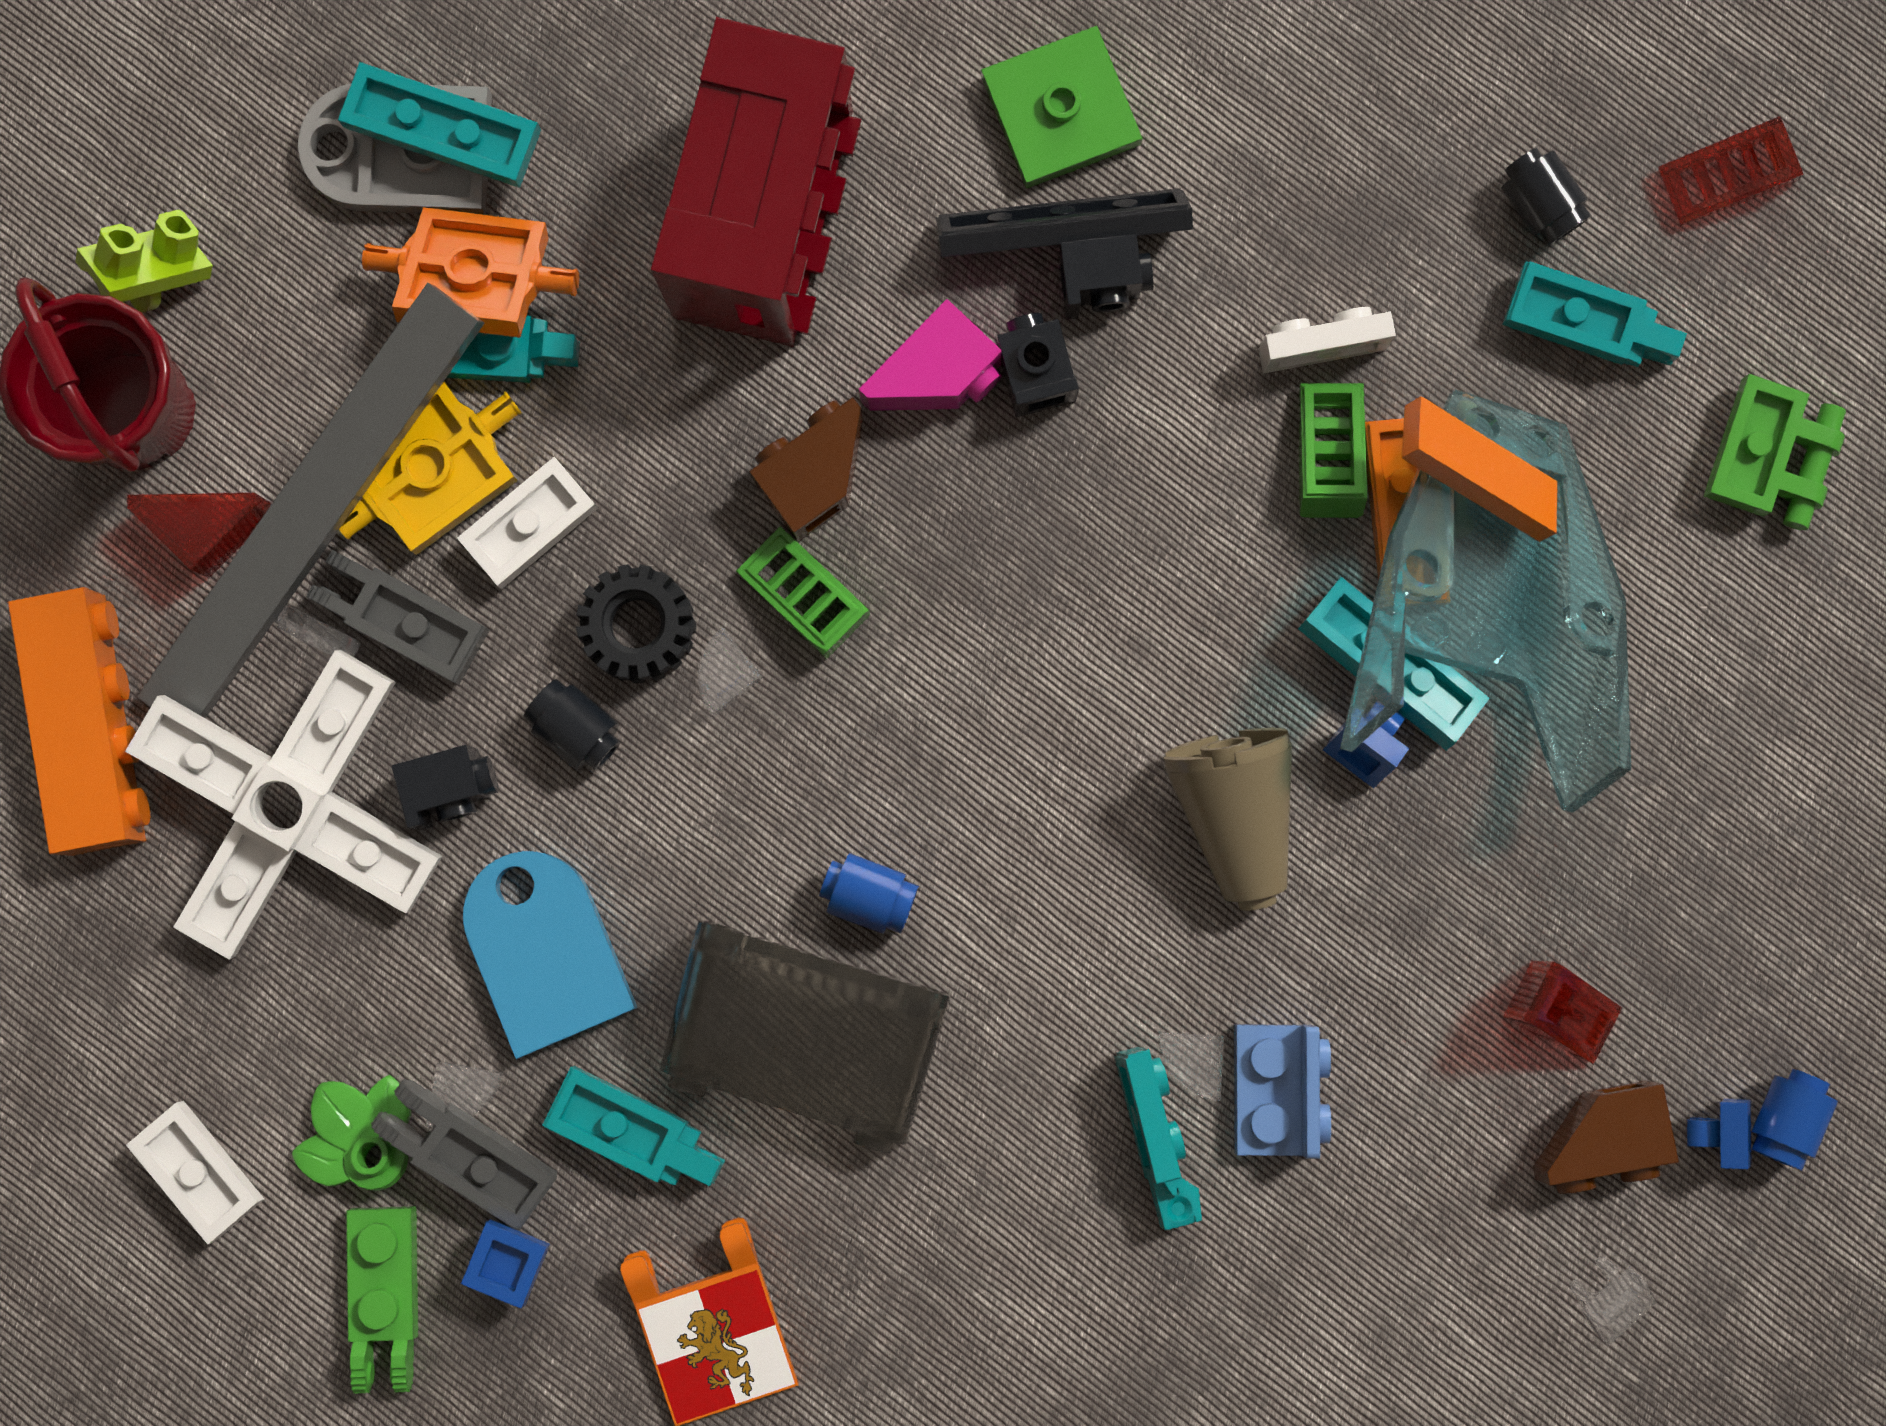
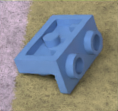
[1234,1024,1331,1159]

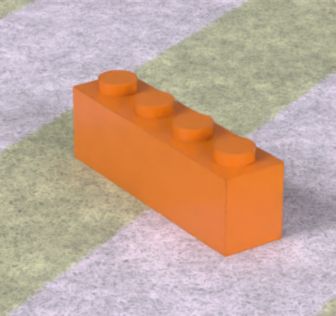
[8,587,150,856]

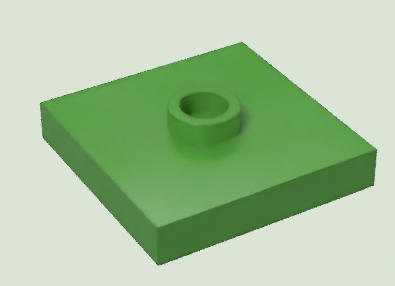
[981,26,1143,189]

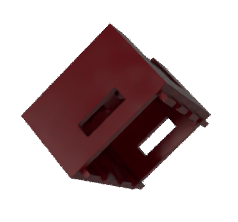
[651,17,862,347]

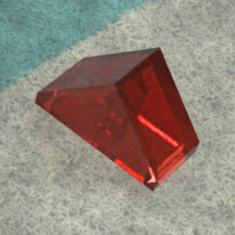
[127,493,272,579]
[1503,961,1622,1065]

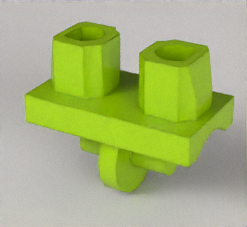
[75,210,213,312]

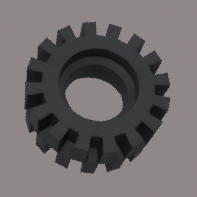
[576,564,696,683]

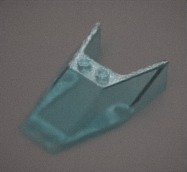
[1340,389,1631,813]

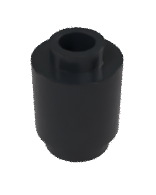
[1501,148,1592,246]
[523,679,621,772]

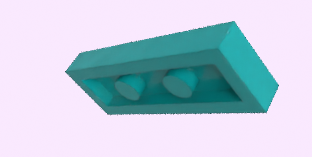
[338,62,541,188]
[1298,577,1490,751]

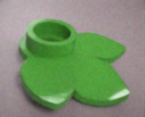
[292,1075,411,1191]

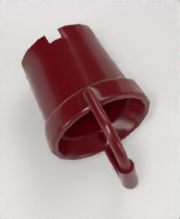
[0,277,196,471]

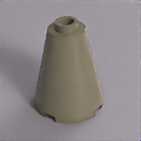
[1163,727,1292,911]

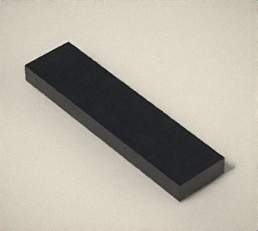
[936,188,1193,257]

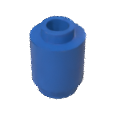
[819,853,919,934]
[1751,1069,1838,1171]

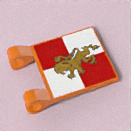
[620,1217,799,1426]

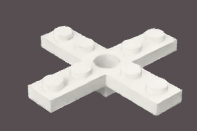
[125,650,443,960]

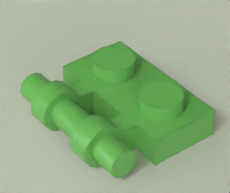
[1704,374,1846,531]

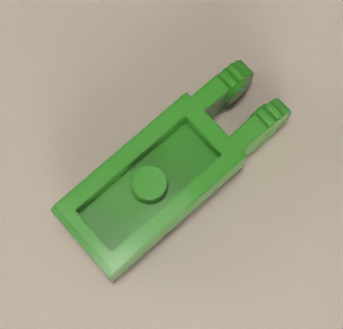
[346,1206,418,1394]

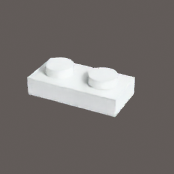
[1258,307,1396,374]
[457,457,598,589]
[126,1101,264,1245]

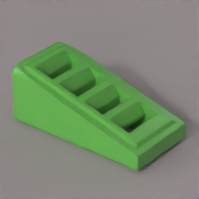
[1299,383,1367,518]
[736,526,870,660]

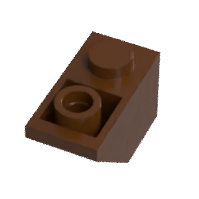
[749,397,863,542]
[1533,1080,1679,1194]

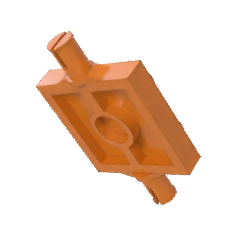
[362,207,579,338]

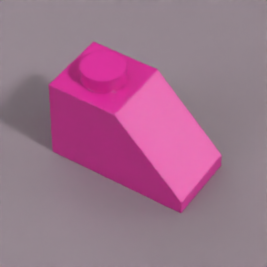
[858,299,1002,411]

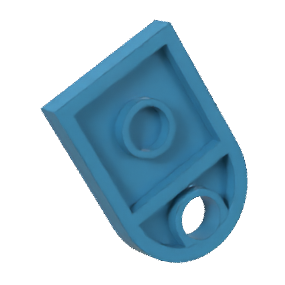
[463,851,638,1059]

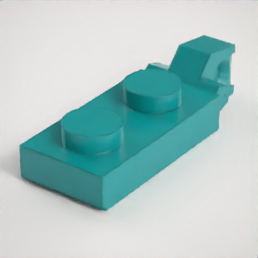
[1502,261,1687,367]
[446,316,580,383]
[1114,1047,1202,1230]
[542,1066,725,1186]

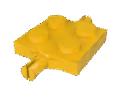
[339,382,522,555]

